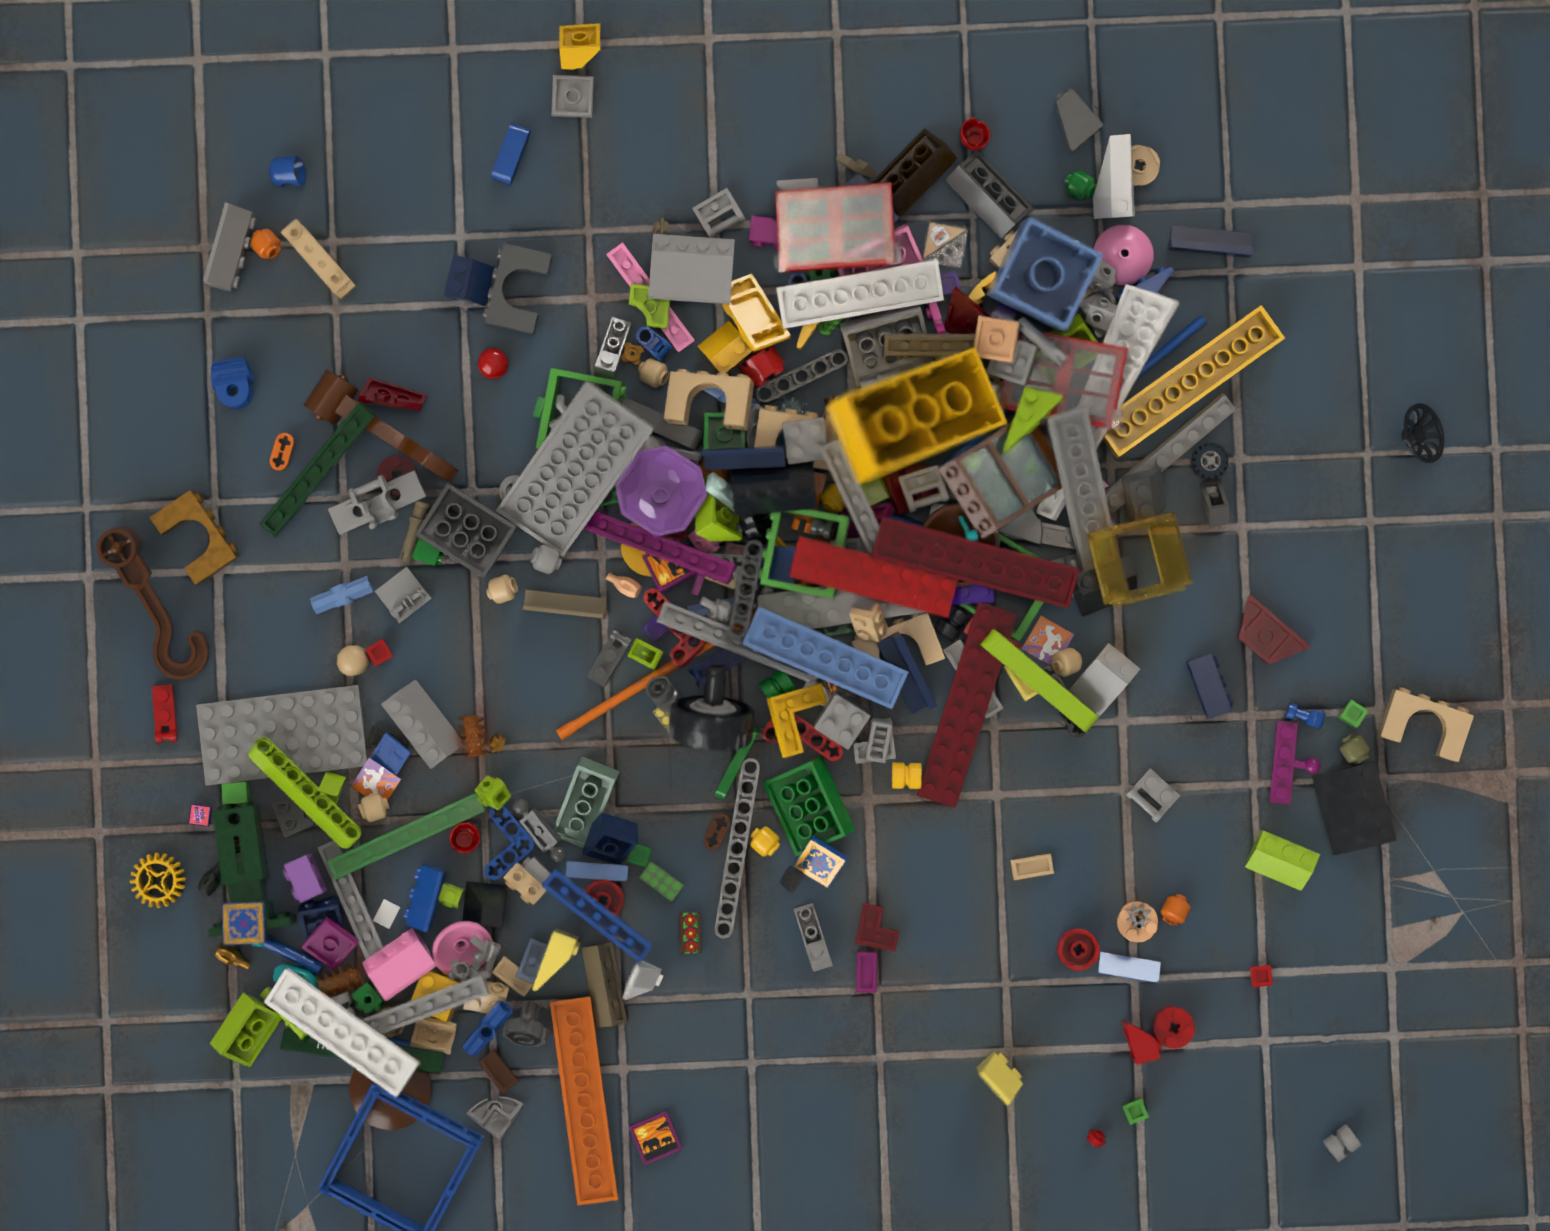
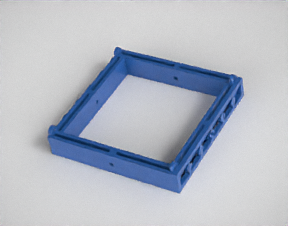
[318,1082,485,1231]

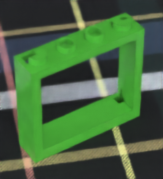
[536,368,627,449]
[758,509,851,600]
[960,532,1044,641]

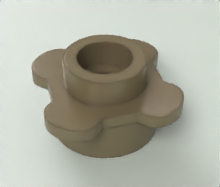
[653,218,669,235]

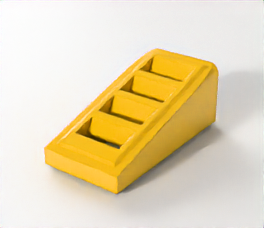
[796,322,820,351]

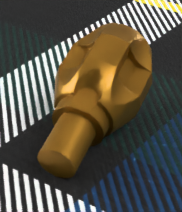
[214,943,251,969]

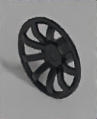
[1402,403,1445,463]

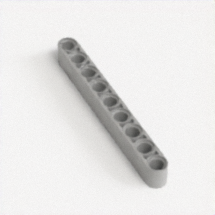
[715,758,760,938]

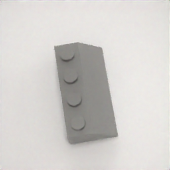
[203,202,257,293]
[381,680,465,769]

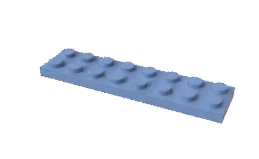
[742,606,908,709]

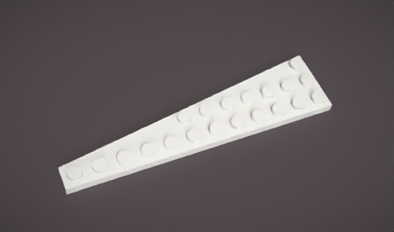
[1036,284,1179,521]

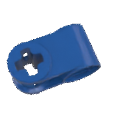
[636,326,674,362]

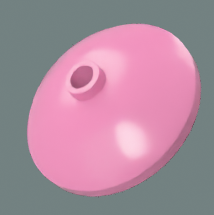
[1093,225,1154,286]
[432,921,493,975]

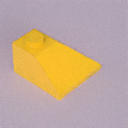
[559,24,600,70]

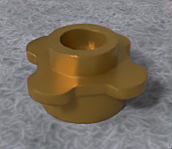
[621,342,644,365]
[488,733,506,753]

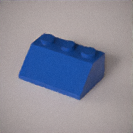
[404,864,447,932]

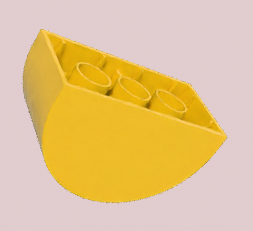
[826,348,1007,485]

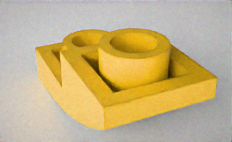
[968,271,996,305]

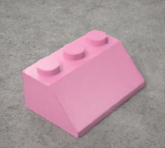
[362,928,437,1001]

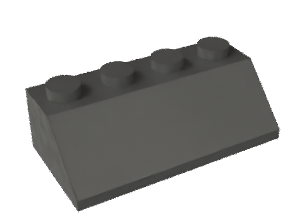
[946,150,1034,239]

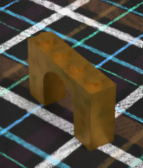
[149,490,239,585]

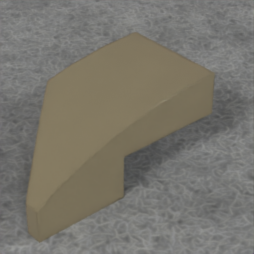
[836,153,877,177]

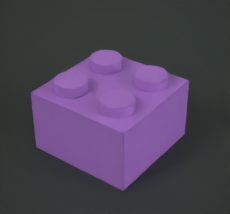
[283,853,328,903]

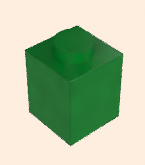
[412,539,445,567]

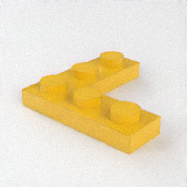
[767,683,827,758]

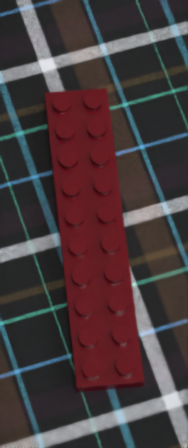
[871,516,1080,609]
[917,603,1018,808]

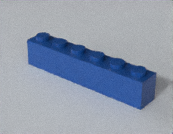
[542,869,654,962]

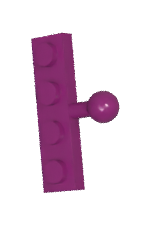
[1269,721,1321,804]

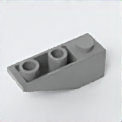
[593,317,631,380]
[794,903,833,972]

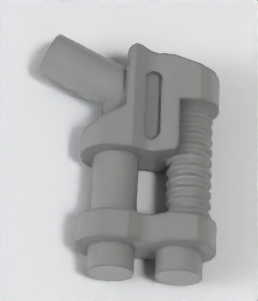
[700,597,732,627]
[468,935,501,981]

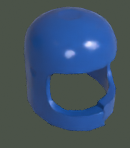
[269,156,306,186]

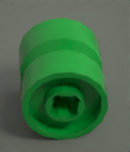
[758,670,796,698]

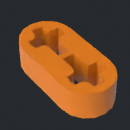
[270,433,295,471]

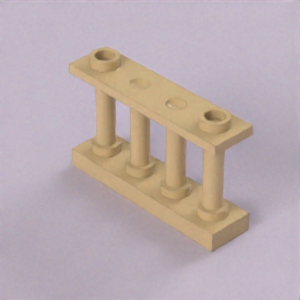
[281,219,356,299]

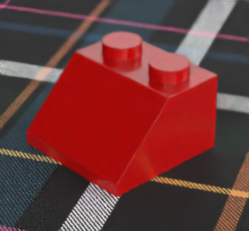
[1121,1020,1162,1065]

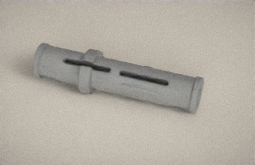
[1018,317,1069,367]

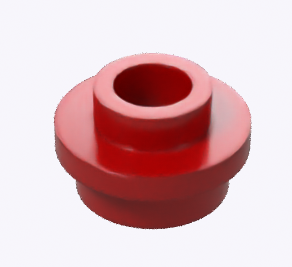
[1087,1129,1106,1148]

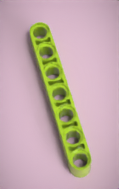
[980,629,1099,733]
[248,737,361,849]

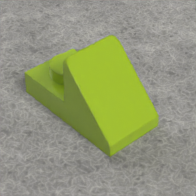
[319,771,346,808]

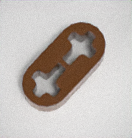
[703,813,730,850]

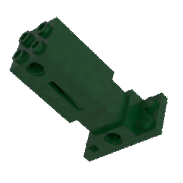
[208,801,297,937]

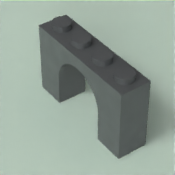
[483,243,553,335]

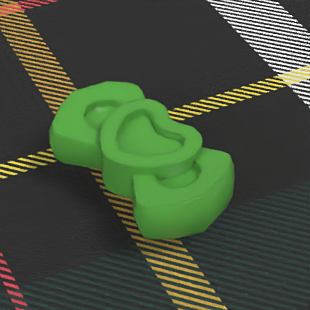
[818,318,844,335]

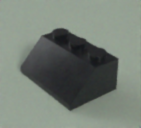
[1073,556,1138,617]

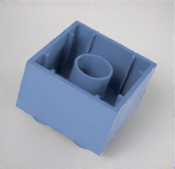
[986,218,1103,332]

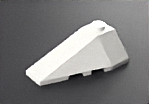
[1093,134,1135,219]
[622,961,664,1000]

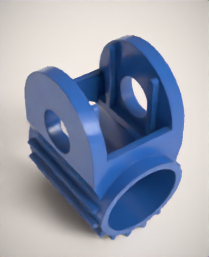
[211,356,254,409]

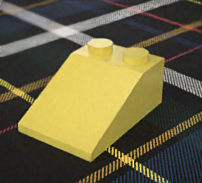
[532,928,581,991]
[976,1051,1023,1105]

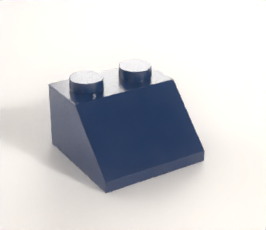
[444,255,495,307]
[582,812,638,865]

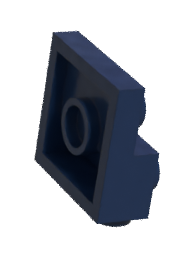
[298,896,345,940]

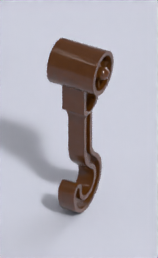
[303,369,459,483]
[97,526,209,680]

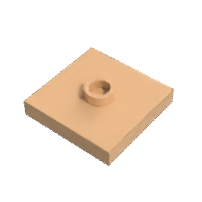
[974,316,1020,363]

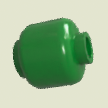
[1065,170,1096,200]

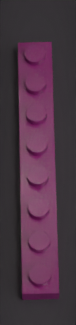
[583,511,736,585]

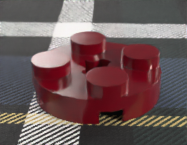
[376,455,418,496]

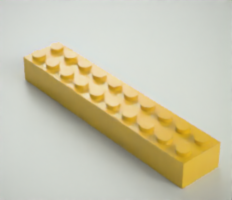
[1103,305,1285,459]

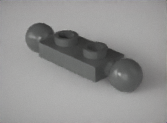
[513,798,567,863]

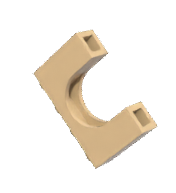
[664,369,754,431]
[754,405,839,470]
[851,613,945,666]
[1377,687,1474,762]

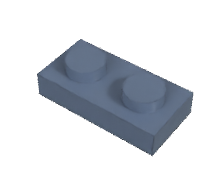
[515,938,548,984]

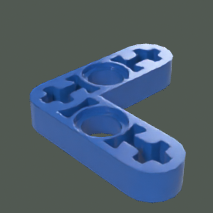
[484,805,535,880]

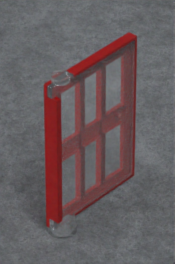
[774,183,902,273]
[996,330,1129,430]

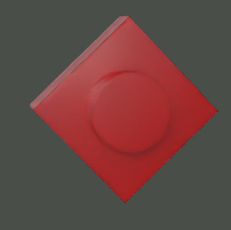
[365,639,394,667]
[1249,964,1273,988]

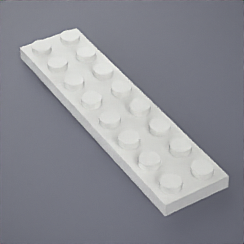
[776,259,944,329]
[264,968,420,1097]

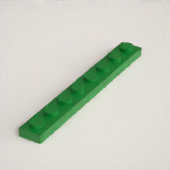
[327,793,485,880]

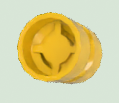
[892,762,921,789]

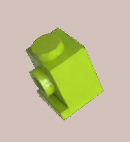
[438,883,465,909]

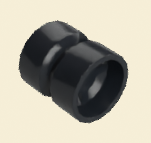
[933,605,971,642]

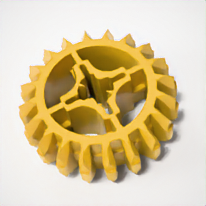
[130,853,186,908]

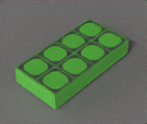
[639,861,684,902]

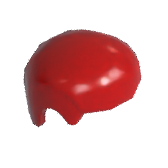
[959,117,990,150]
[477,347,509,380]
[449,822,480,854]

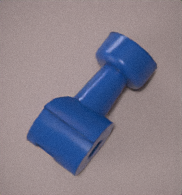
[1285,702,1326,729]

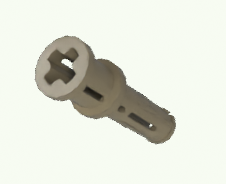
[399,500,432,563]

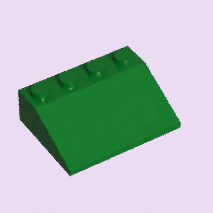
[763,756,856,857]

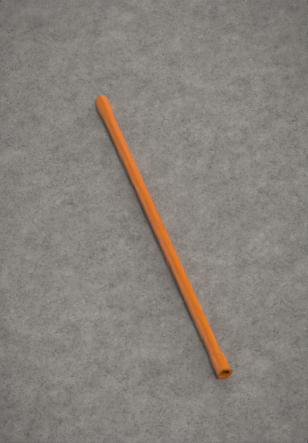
[556,580,815,740]

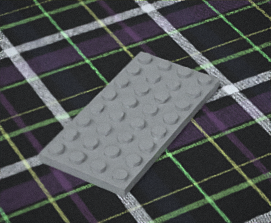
[496,380,655,557]
[196,685,368,786]

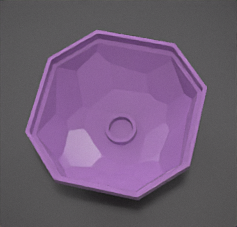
[615,446,707,536]

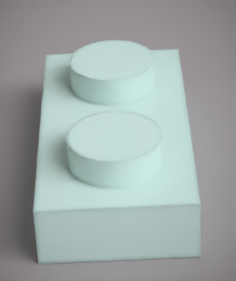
[706,472,734,511]

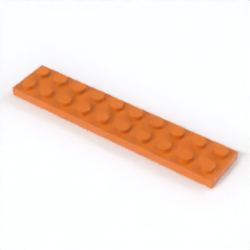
[550,996,618,1206]

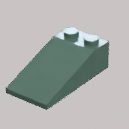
[553,757,620,848]

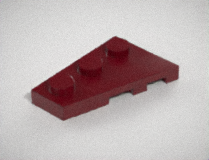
[357,377,427,411]

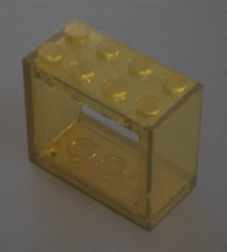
[1086,512,1193,608]

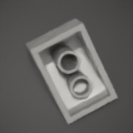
[1068,643,1140,716]

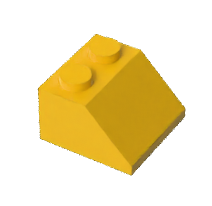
[697,321,754,374]

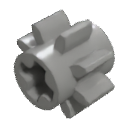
[1126,903,1151,928]

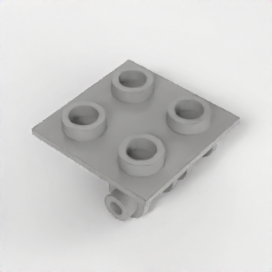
[375,566,432,623]

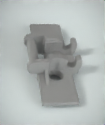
[328,470,427,535]

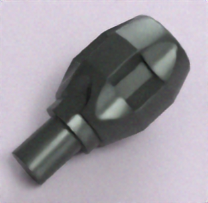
[197,861,221,896]

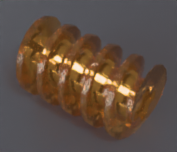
[458,715,488,758]
[316,962,362,998]

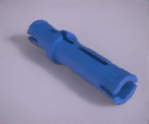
[264,936,324,975]

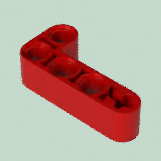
[643,588,705,667]
[763,713,843,761]

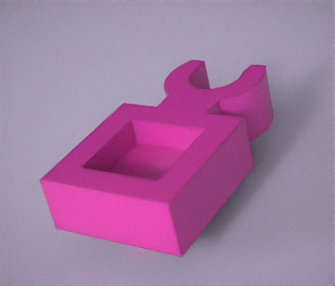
[925,302,946,334]

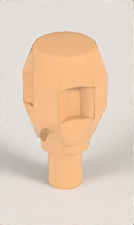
[606,573,642,598]

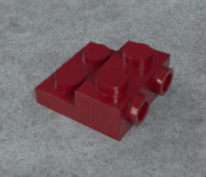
[882,463,939,516]

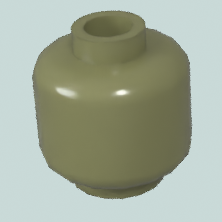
[1340,734,1370,765]

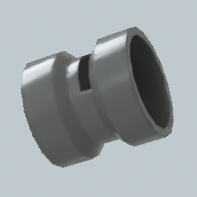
[810,518,837,540]

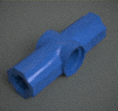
[462,1000,512,1056]

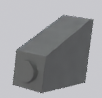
[1055,88,1103,154]

